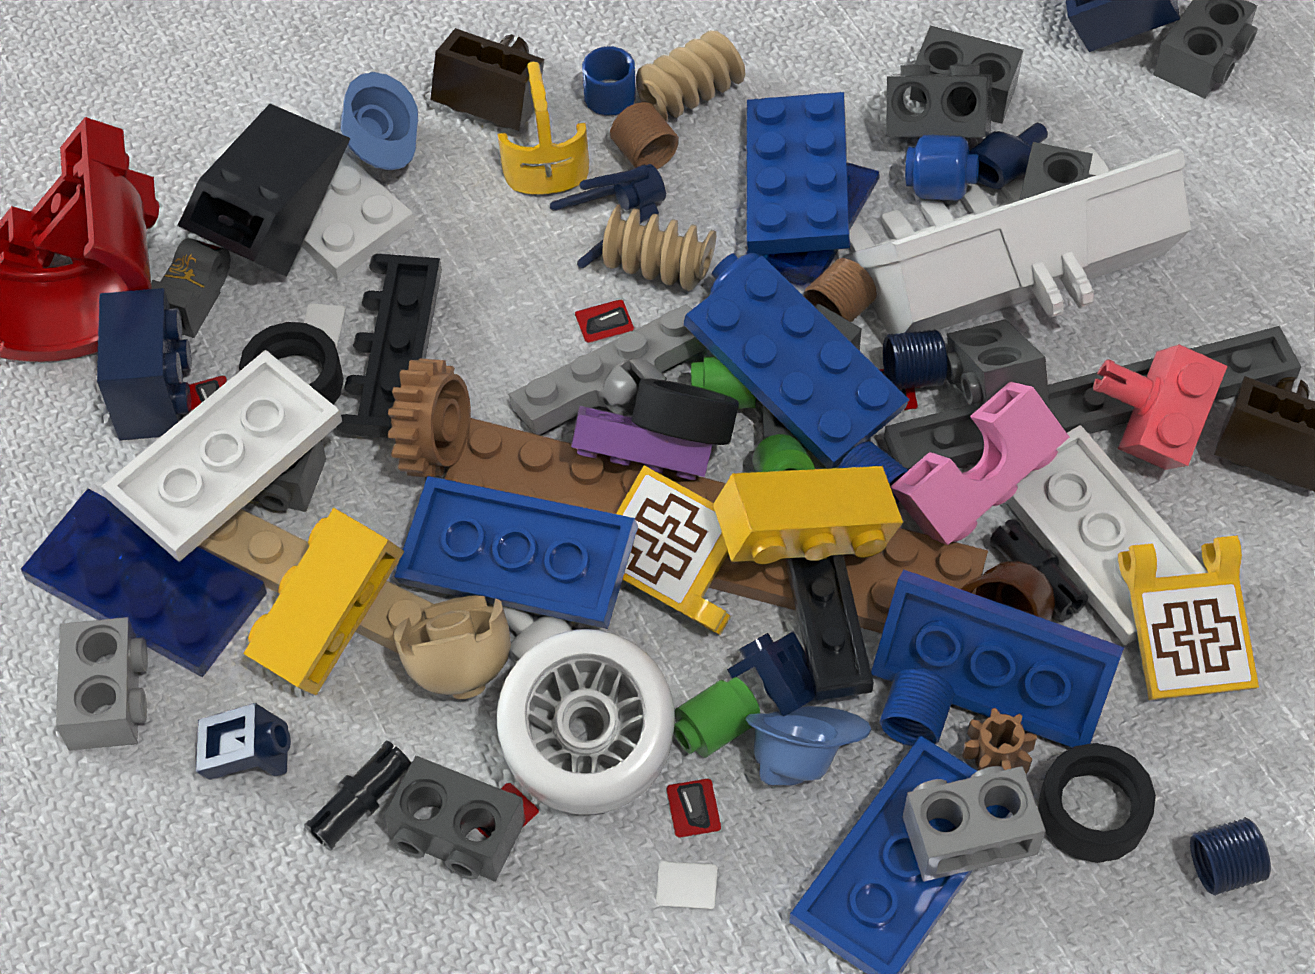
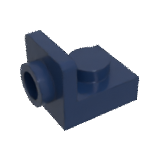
[727,631,815,717]
[196,703,291,780]

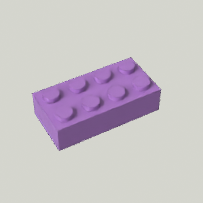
[571,406,712,480]

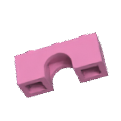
[890,382,1070,545]

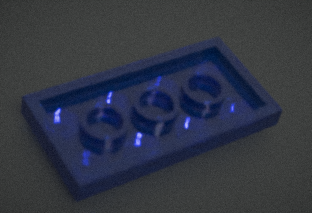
[20,488,267,678]

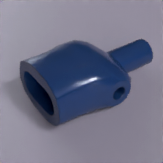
[969,122,1048,189]

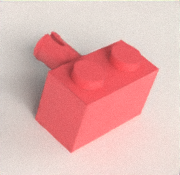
[1093,344,1227,470]

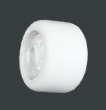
[497,629,675,815]

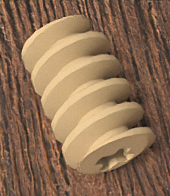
[636,30,745,122]
[603,204,717,291]

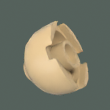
[393,595,511,699]

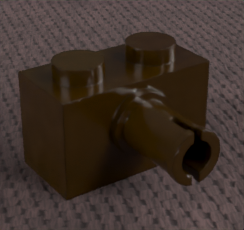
[430,28,545,131]
[1214,376,1315,492]

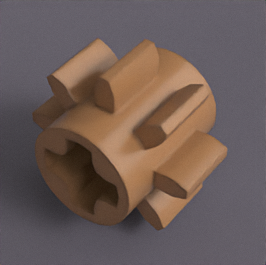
[962,708,1037,774]

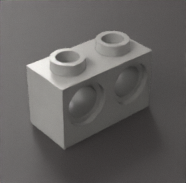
[56,617,148,751]
[903,766,1046,882]

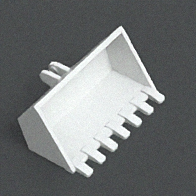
[844,148,1191,335]

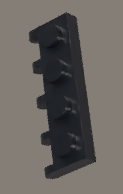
[336,254,442,438]

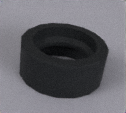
[239,322,344,405]
[631,379,739,445]
[1038,743,1156,863]

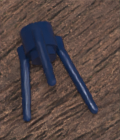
[550,164,666,268]

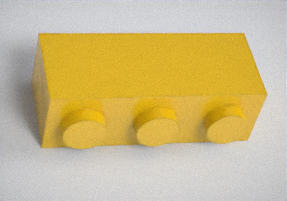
[713,466,903,564]
[243,507,405,695]

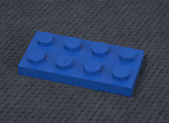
[747,92,850,255]
[683,255,909,469]
[394,476,638,629]
[871,569,1124,748]
[789,735,1012,974]

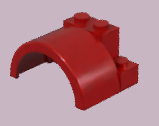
[0,117,160,362]

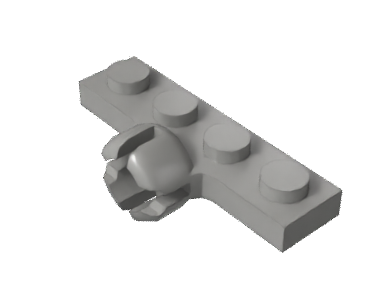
[508,304,707,435]

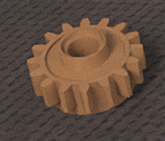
[388,358,471,477]

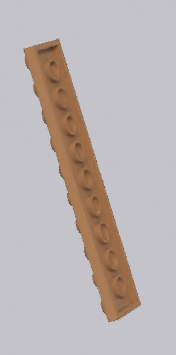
[444,418,988,633]

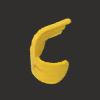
[497,62,589,194]

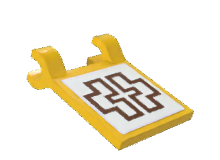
[616,465,731,635]
[1118,535,1259,700]

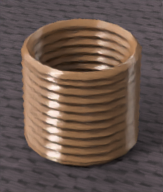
[610,102,679,169]
[804,258,877,322]

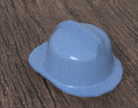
[340,72,418,170]
[745,706,871,785]

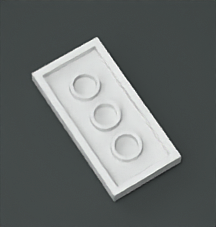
[211,103,415,281]
[101,350,342,562]
[1006,425,1208,646]

